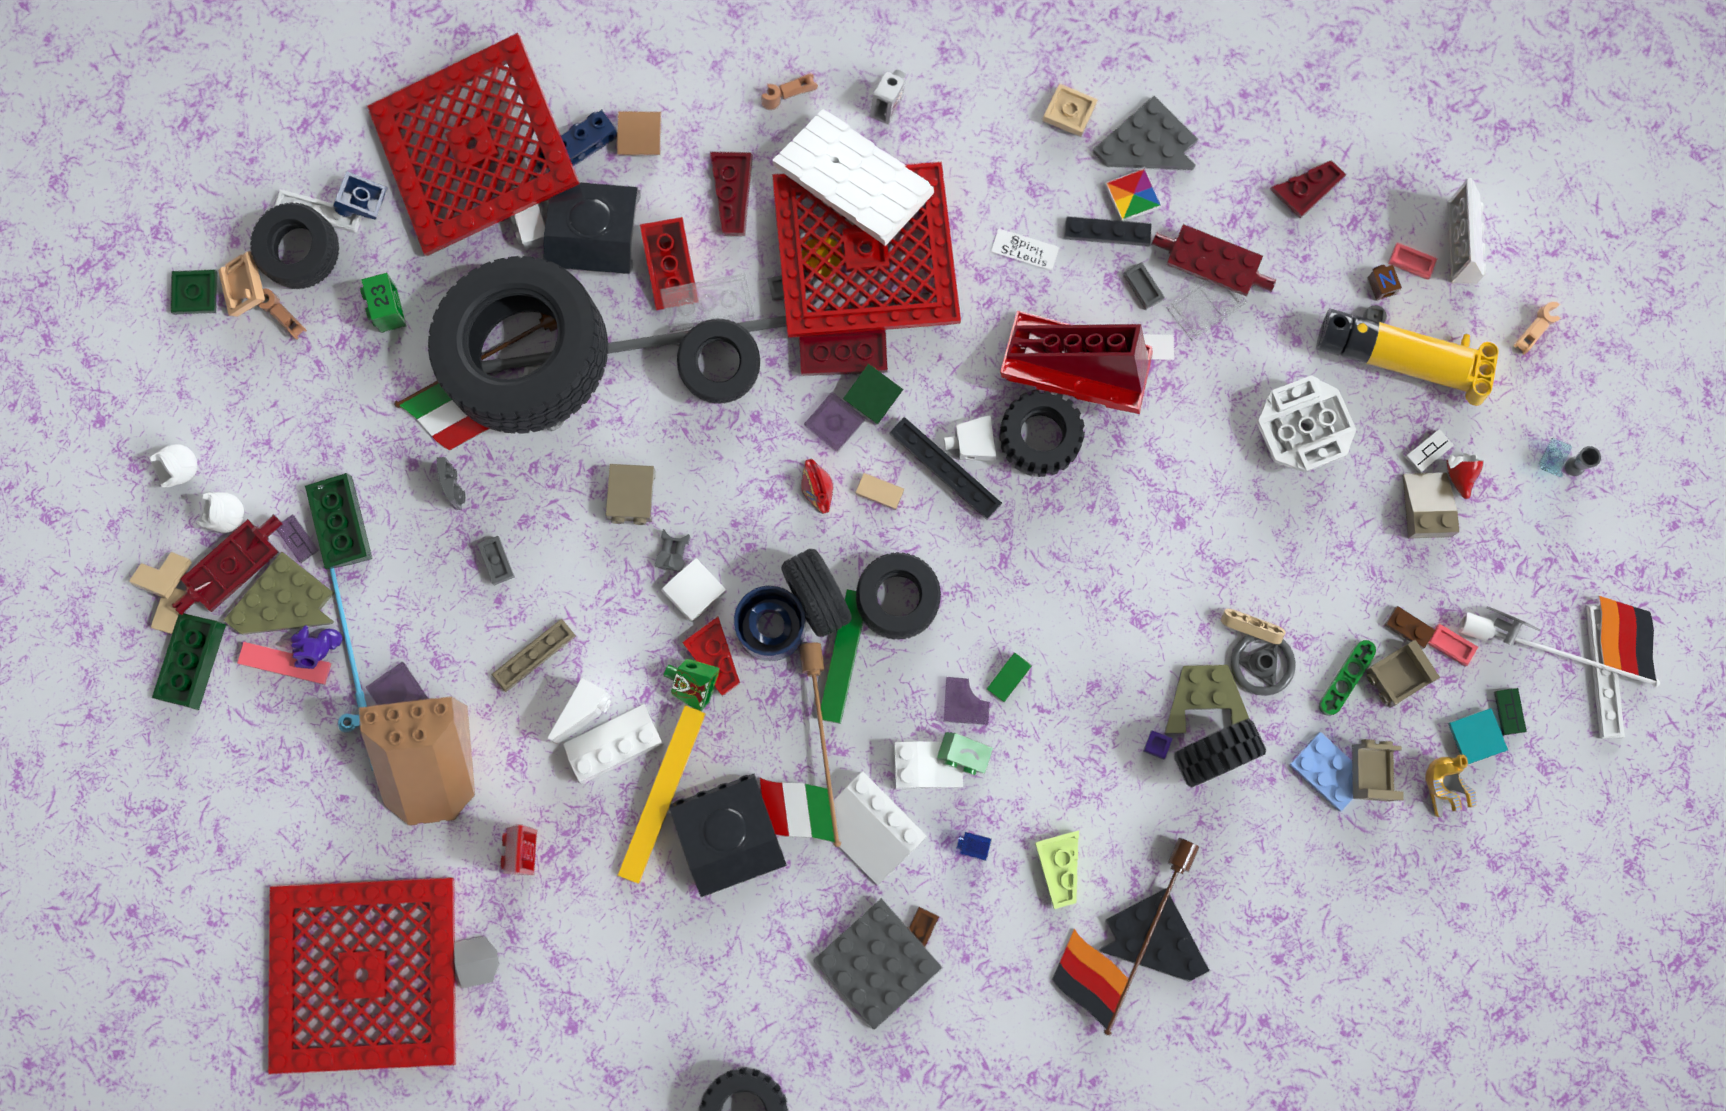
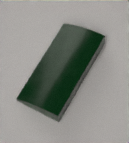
[305,473,373,570]
[152,613,226,710]

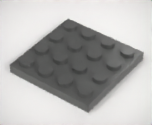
[813,898,943,1030]

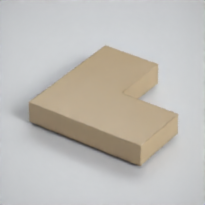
[129,552,192,599]

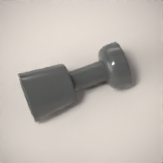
[1565,446,1601,476]

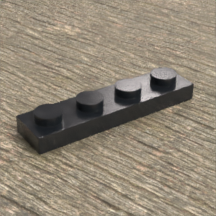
[1064,216,1152,246]

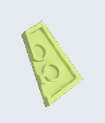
[1035,831,1079,909]

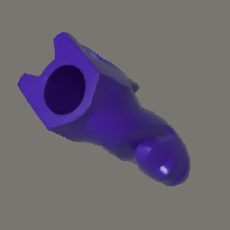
[291,625,343,669]

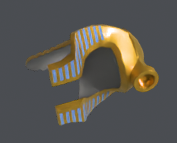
[1425,755,1477,818]

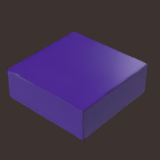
[1143,730,1173,760]

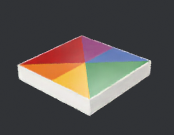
[1105,168,1162,221]

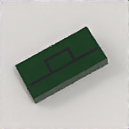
[1494,688,1527,736]

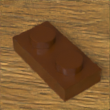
[1385,606,1436,649]

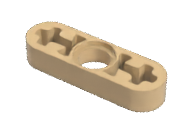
[1221,609,1286,644]

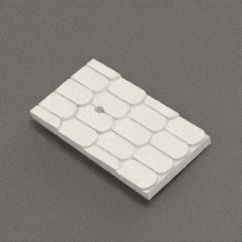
[773,109,934,246]

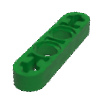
[1319,640,1376,716]

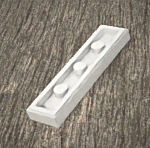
[273,189,362,233]

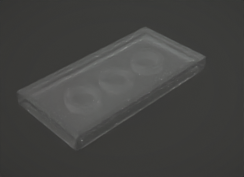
[660,273,755,333]

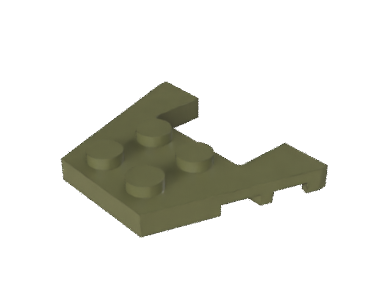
[1165,665,1250,734]

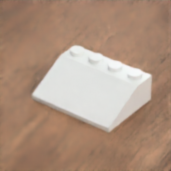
[1448,178,1486,283]
[834,771,927,885]

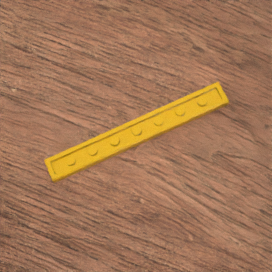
[618,705,706,884]

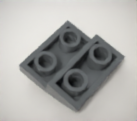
[437,457,466,510]

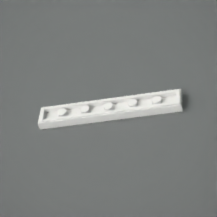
[1586,605,1625,739]

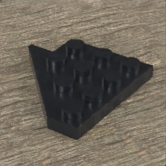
[1099,888,1210,981]

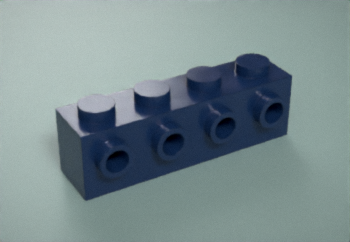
[532,109,617,173]

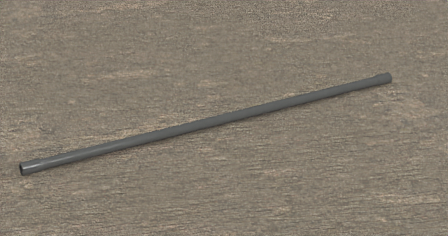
[481,292,930,374]

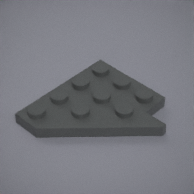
[1093,95,1198,171]

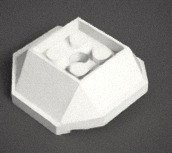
[1257,375,1356,472]

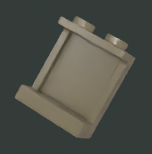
[606,464,656,525]
[1365,640,1440,708]
[1352,739,1404,802]

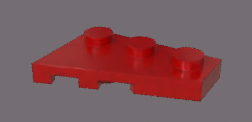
[682,616,740,697]

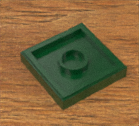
[171,270,217,315]
[843,364,904,424]

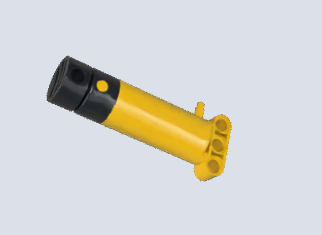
[1316,308,1499,406]

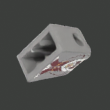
[870,70,906,125]

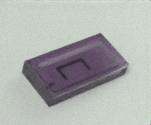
[277,514,319,563]

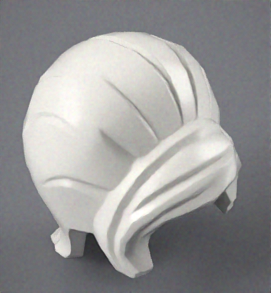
[149,444,197,488]
[197,492,244,533]

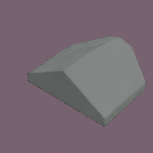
[454,936,499,989]

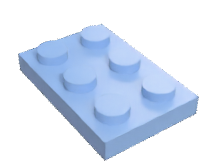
[1289,732,1353,812]

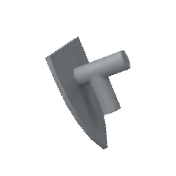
[1487,606,1541,646]

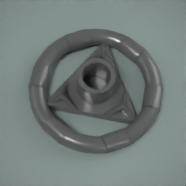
[1231,635,1296,696]

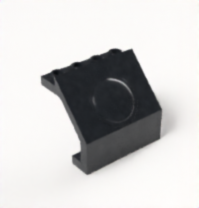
[544,182,641,274]
[669,774,787,897]

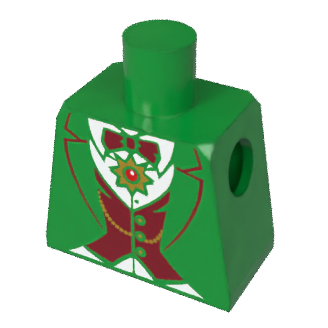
[663,659,720,712]

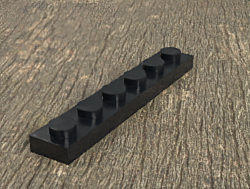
[890,417,1002,520]

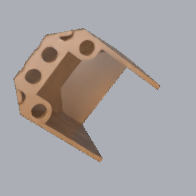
[359,696,475,826]

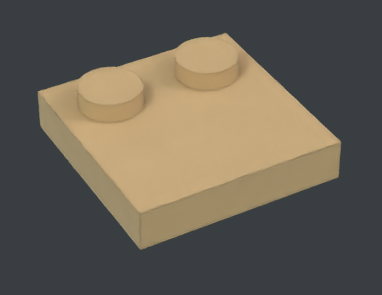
[1042,83,1098,137]

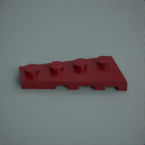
[710,152,753,236]

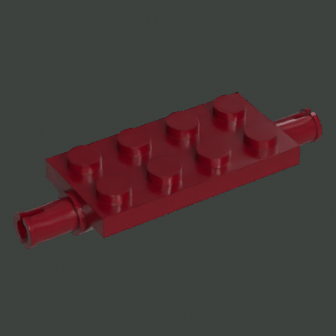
[1151,224,1277,296]
[172,514,283,615]

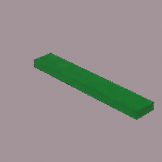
[821,589,864,724]

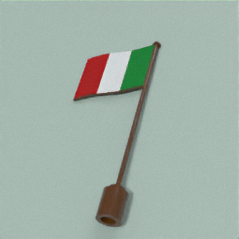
[394,313,558,450]

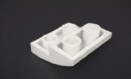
[661,558,726,622]

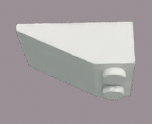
[548,678,611,744]
[894,742,963,790]

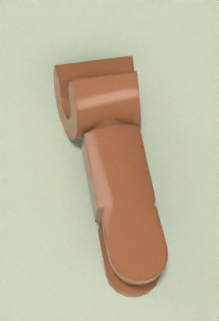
[761,73,818,110]
[258,288,307,340]

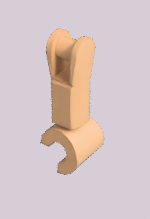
[1513,302,1561,355]

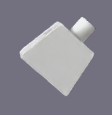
[944,416,996,461]

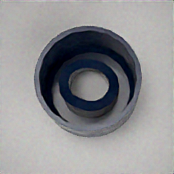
[734,585,806,661]

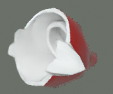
[1446,453,1484,499]

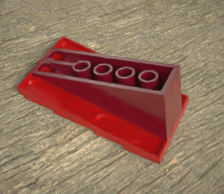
[1000,310,1153,414]

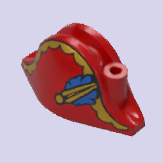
[801,459,834,514]

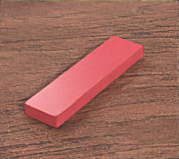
[237,642,332,685]

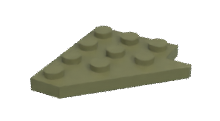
[224,552,334,635]

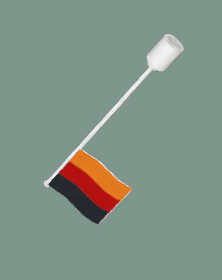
[1459,595,1660,688]

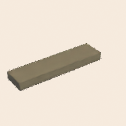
[491,618,576,692]

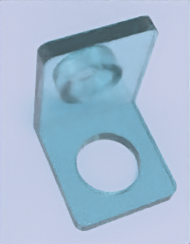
[1538,438,1572,478]

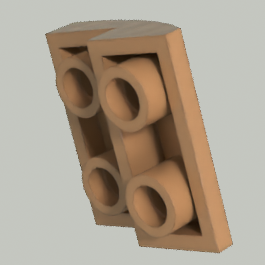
[617,111,661,155]

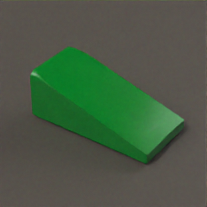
[987,652,1032,702]

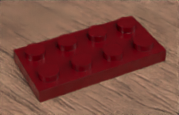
[799,330,888,376]

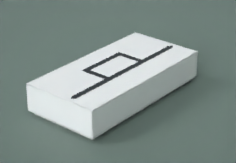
[1405,429,1454,473]

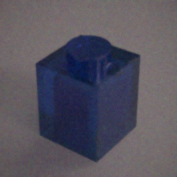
[956,832,992,862]

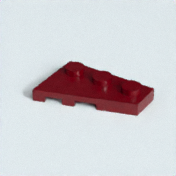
[1270,160,1347,219]

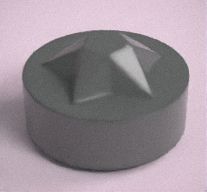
[1363,305,1387,323]

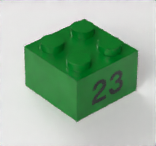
[360,272,407,333]

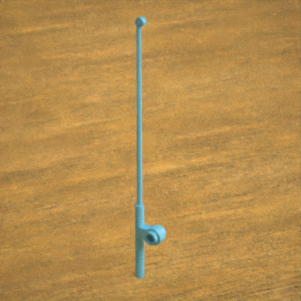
[330,568,373,771]

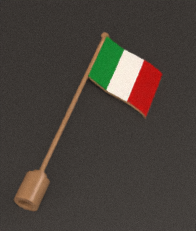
[760,642,842,847]

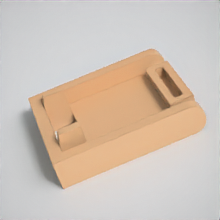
[218,251,265,317]

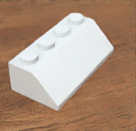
[563,704,664,784]

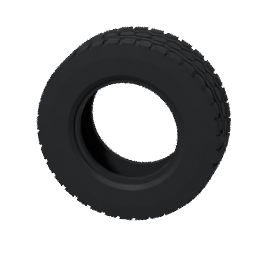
[428,256,608,434]

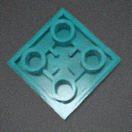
[1448,708,1508,764]

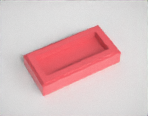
[1388,242,1437,280]
[1428,624,1478,667]

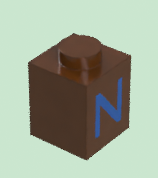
[1367,264,1402,301]

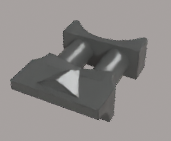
[655,529,691,572]

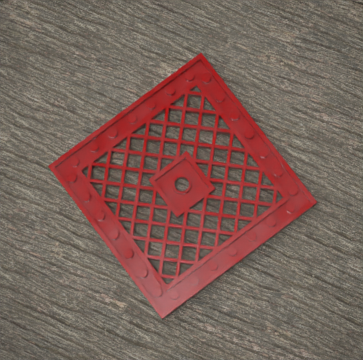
[367,33,580,256]
[772,162,961,338]
[268,878,456,1074]

